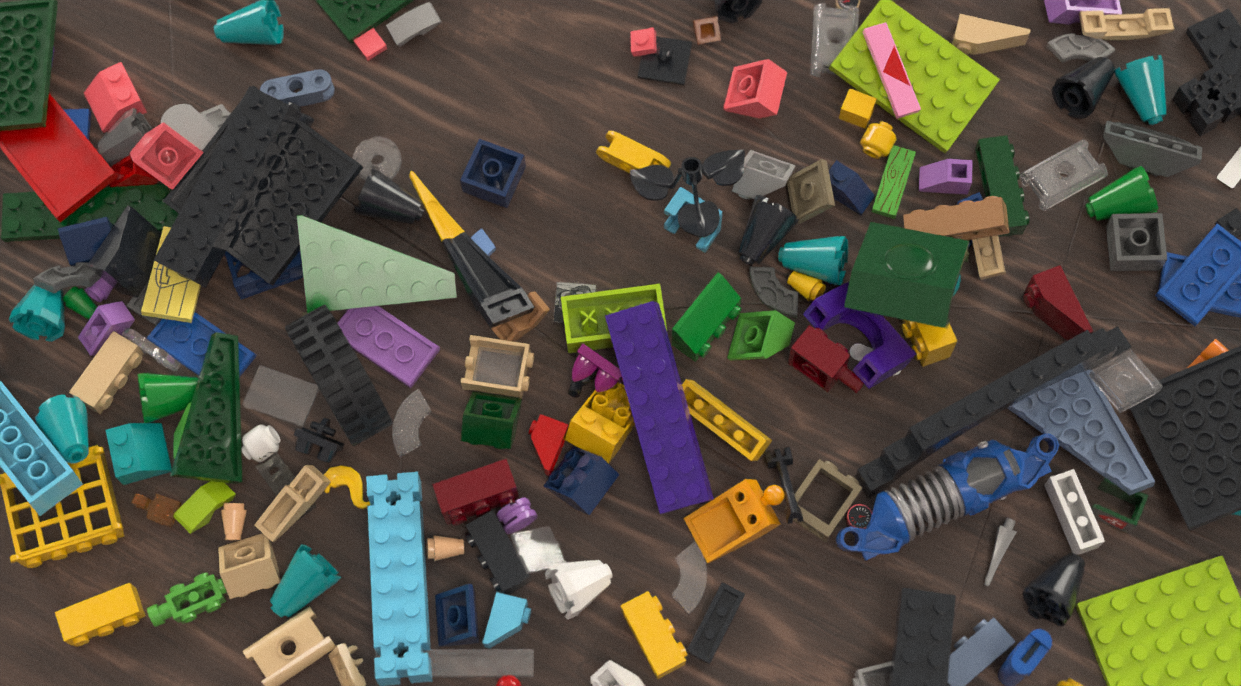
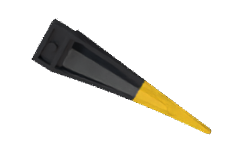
[409,171,534,329]

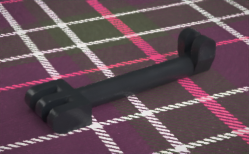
[764,447,803,524]

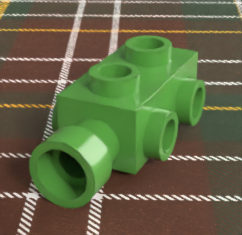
[147,573,227,627]

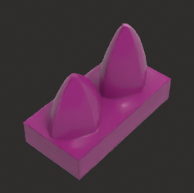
[572,344,623,392]

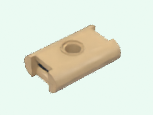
[243,606,336,686]

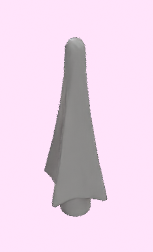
[984,518,1017,586]

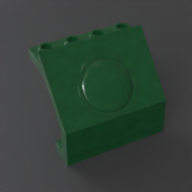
[844,222,970,329]

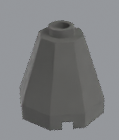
[97,108,152,165]

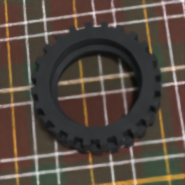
[285,305,393,446]

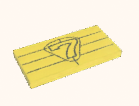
[141,226,201,323]

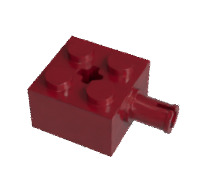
[788,325,864,394]

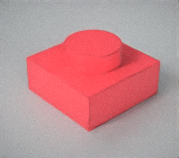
[631,28,656,57]

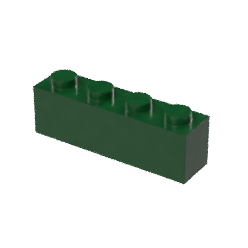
[975,135,1029,237]

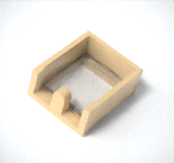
[461,335,534,399]

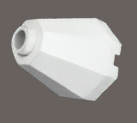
[545,560,612,620]

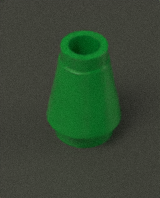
[63,286,97,320]

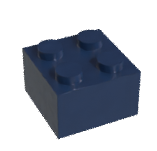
[460,139,526,208]

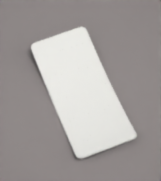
[1217,147,1241,188]

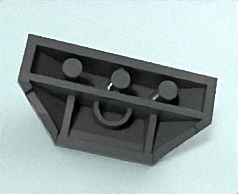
[1103,121,1202,177]

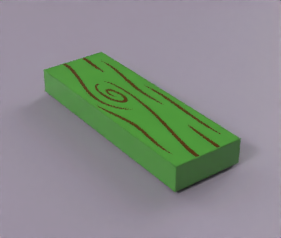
[872,145,916,219]

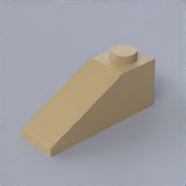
[952,14,1030,55]

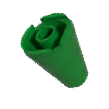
[1085,166,1158,221]
[138,373,199,423]

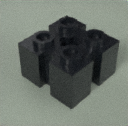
[1172,65,1241,137]

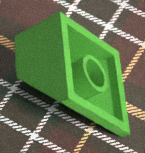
[727,310,795,361]

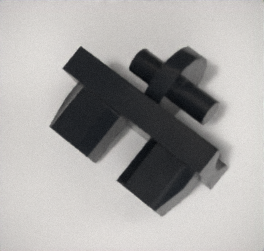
[294,418,345,463]

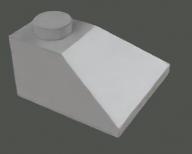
[732,150,796,199]

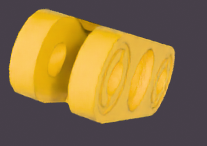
[596,130,671,173]

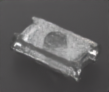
[810,3,859,77]
[1020,139,1108,211]

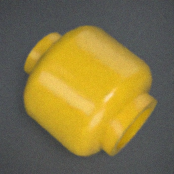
[860,121,897,159]

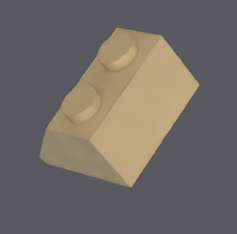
[218,533,280,599]

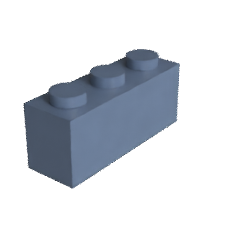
[947,618,1016,686]

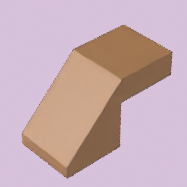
[491,291,550,342]

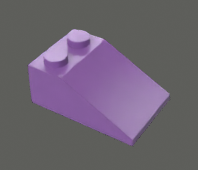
[1044,0,1122,24]

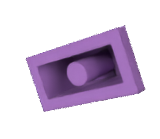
[78,301,135,356]

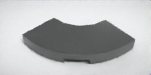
[33,262,101,293]
[749,266,798,318]

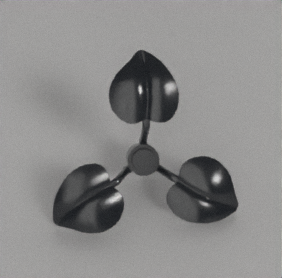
[630,150,745,238]

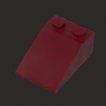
[1023,265,1093,341]

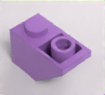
[919,159,972,194]

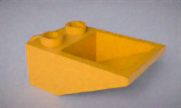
[684,479,784,563]

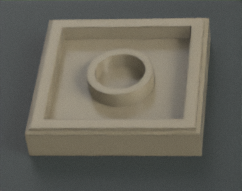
[787,159,835,224]

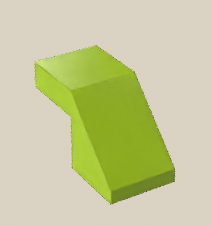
[173,481,236,534]

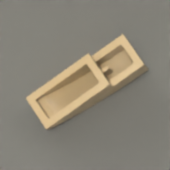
[254,465,331,542]

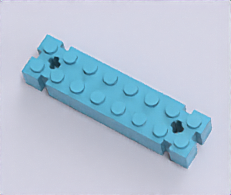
[366,472,432,686]

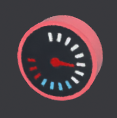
[846,504,872,529]

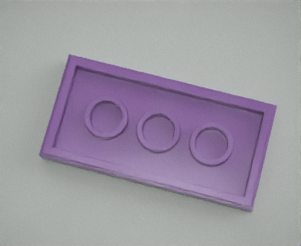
[338,306,440,389]

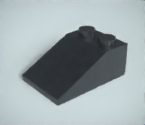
[87,205,162,298]

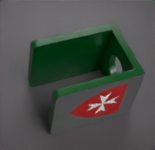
[1091,478,1149,534]

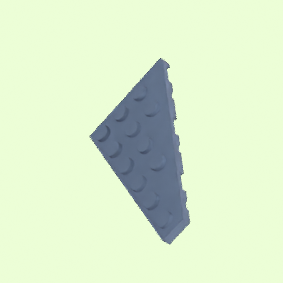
[1008,370,1155,495]

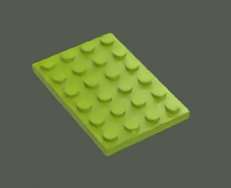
[829,0,1000,153]

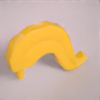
[324,465,371,509]

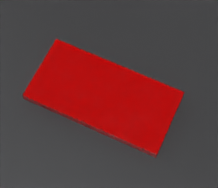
[0,93,119,222]

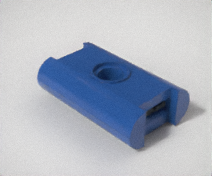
[998,629,1052,686]

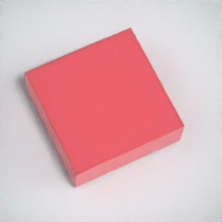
[354,28,387,61]

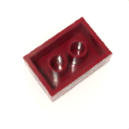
[432,459,519,526]

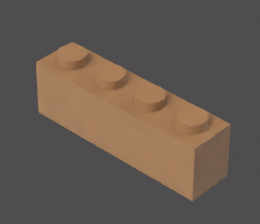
[903,196,1009,240]

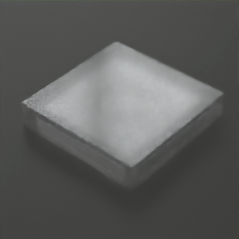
[1089,349,1163,413]

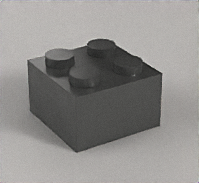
[1106,213,1167,271]

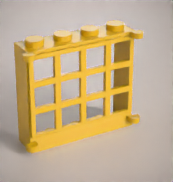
[0,445,125,568]

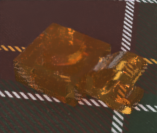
[132,494,182,528]

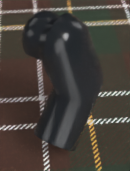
[568,369,597,398]

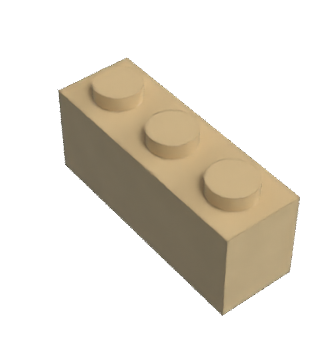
[69,331,144,414]

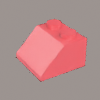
[723,59,787,118]
[84,62,147,133]
[130,122,203,190]

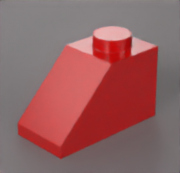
[110,155,159,187]
[529,414,569,476]

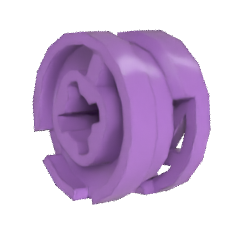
[496,497,537,534]

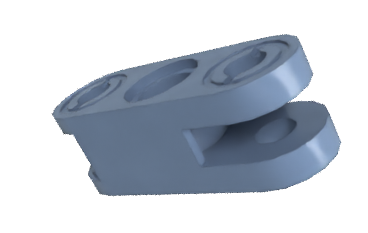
[260,70,335,106]

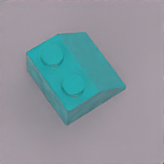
[106,423,172,485]

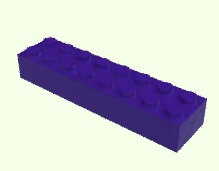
[605,301,714,514]

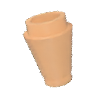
[221,503,247,540]
[426,535,464,561]

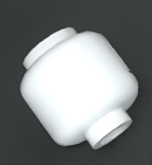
[241,424,281,462]

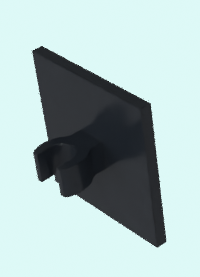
[638,36,692,85]

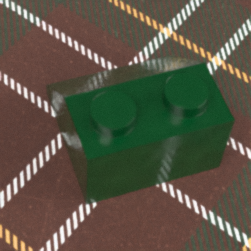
[461,391,522,449]

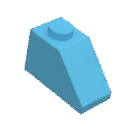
[483,592,531,649]

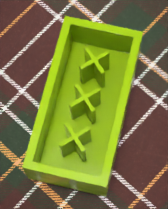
[561,284,667,353]

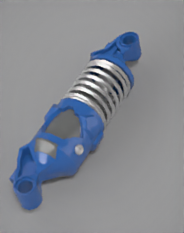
[836,433,1059,561]

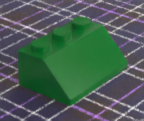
[672,272,742,362]

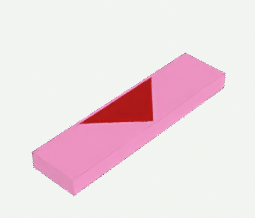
[862,22,921,119]

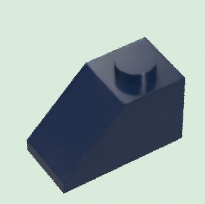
[829,160,875,216]

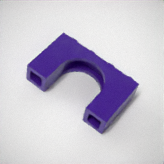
[803,281,916,389]

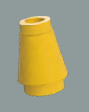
[787,271,826,302]

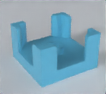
[664,187,723,253]

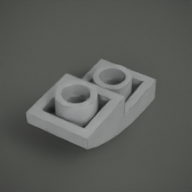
[386,2,442,47]

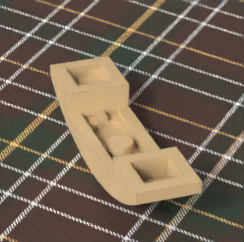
[1079,8,1174,40]

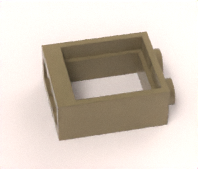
[784,459,862,543]

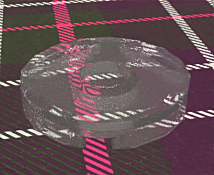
[353,136,402,181]

